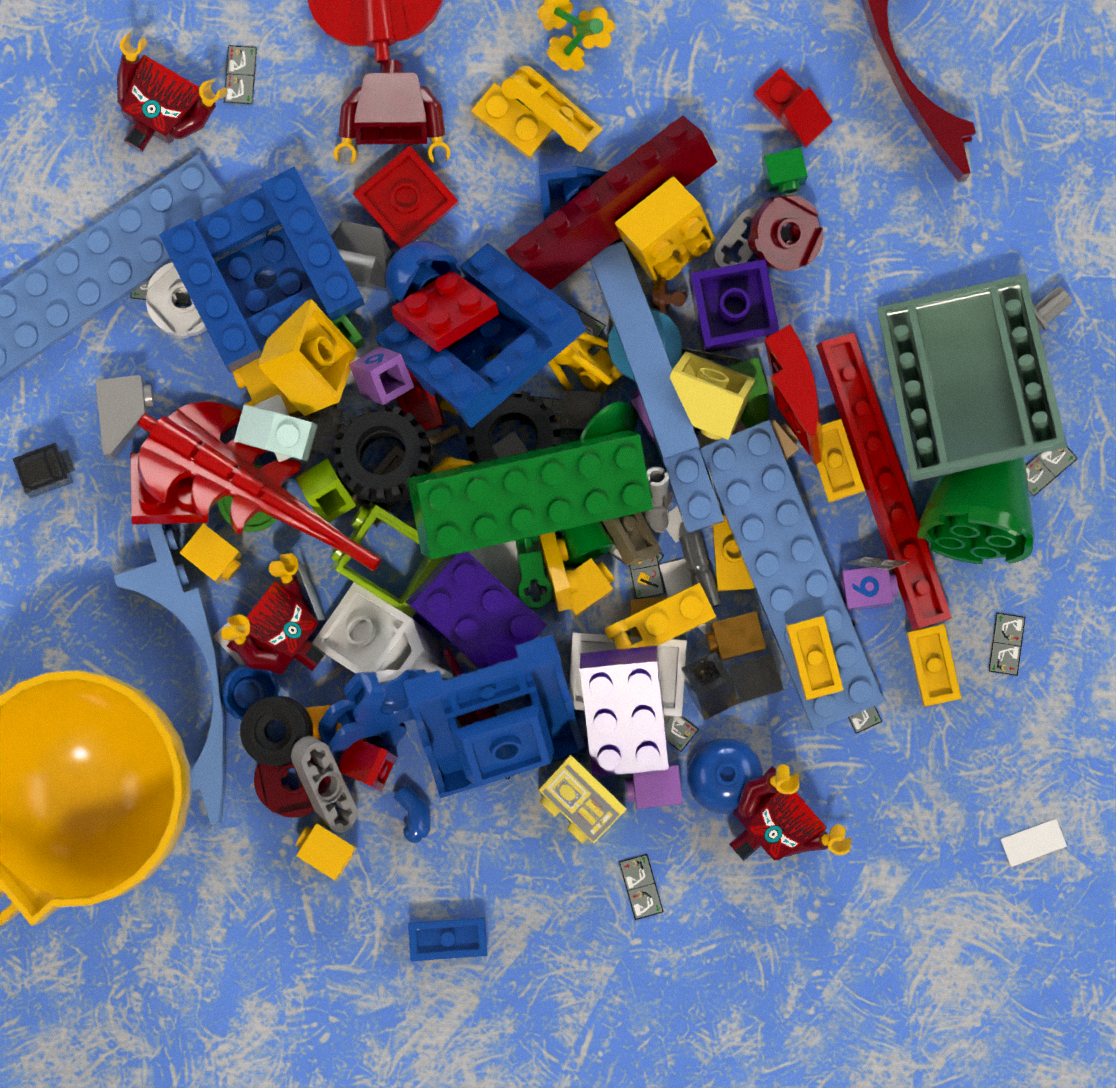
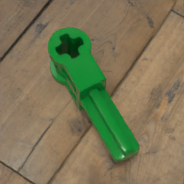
[516,536,553,610]

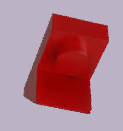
[753,67,833,148]
[337,740,398,792]

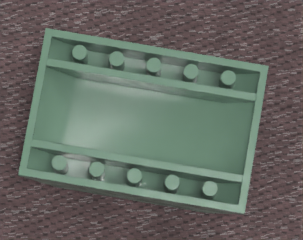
[877,274,1067,482]

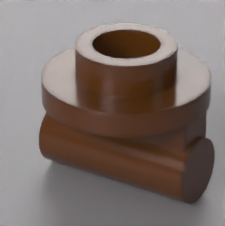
[652,278,689,315]

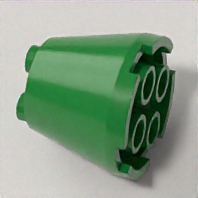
[918,457,1035,565]

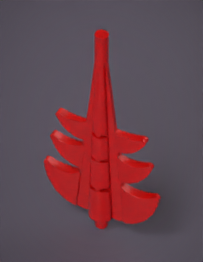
[308,0,443,63]
[138,401,382,571]

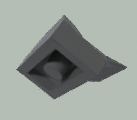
[331,221,394,291]

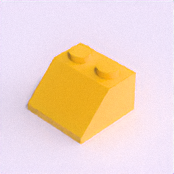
[257,299,357,416]

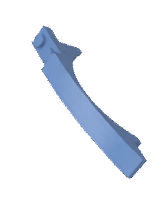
[590,241,724,534]
[114,524,226,827]

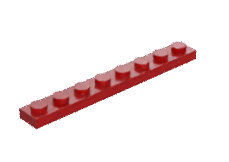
[816,333,952,631]

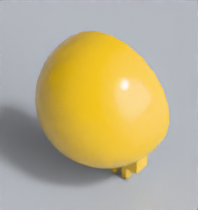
[0,670,192,927]

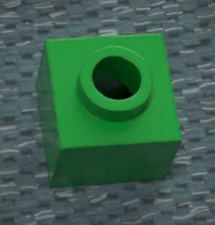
[762,147,808,195]

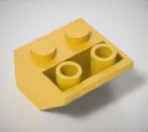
[615,176,716,285]

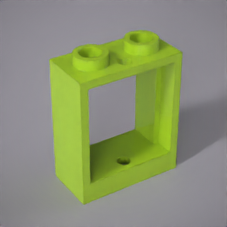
[330,503,446,618]

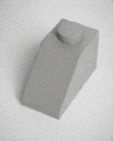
[95,375,154,460]

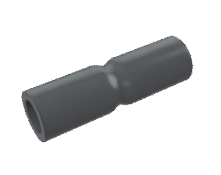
[679,532,721,608]

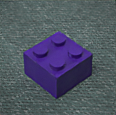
[689,259,779,353]

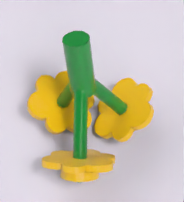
[537,0,615,71]

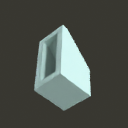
[234,404,318,461]

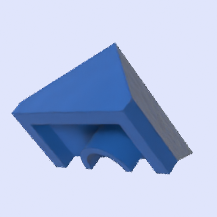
[539,166,607,220]

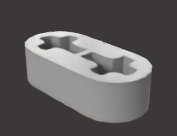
[714,208,758,268]

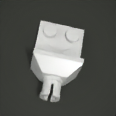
[312,583,453,684]

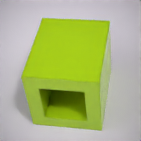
[296,458,357,523]

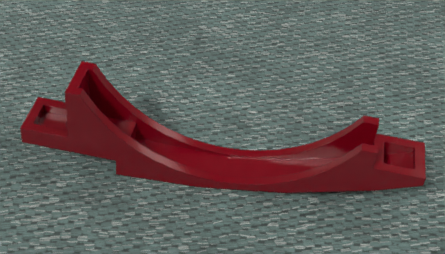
[861,0,976,182]

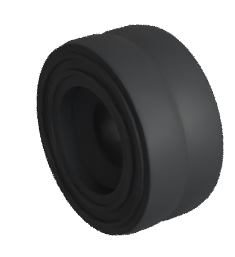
[240,696,313,766]

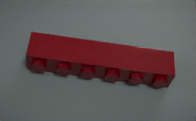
[505,115,718,290]

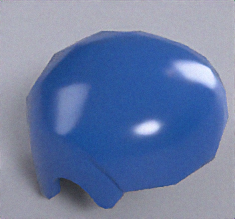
[221,664,279,720]

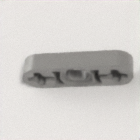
[291,736,357,833]

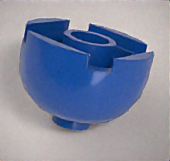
[384,240,461,305]
[687,738,763,814]

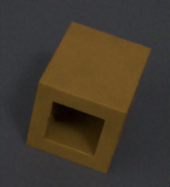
[706,611,766,662]

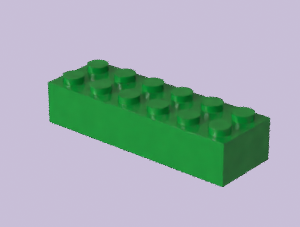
[407,430,653,559]

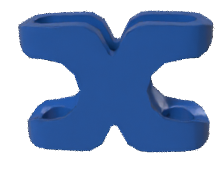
[318,669,427,751]

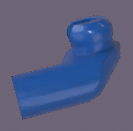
[393,784,431,843]

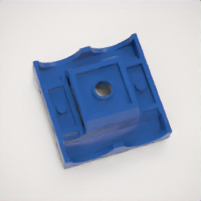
[159,167,365,373]
[375,243,586,428]
[402,635,586,799]

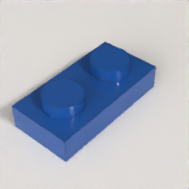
[408,917,488,961]

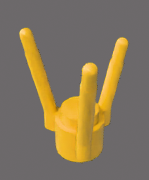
[548,333,611,392]

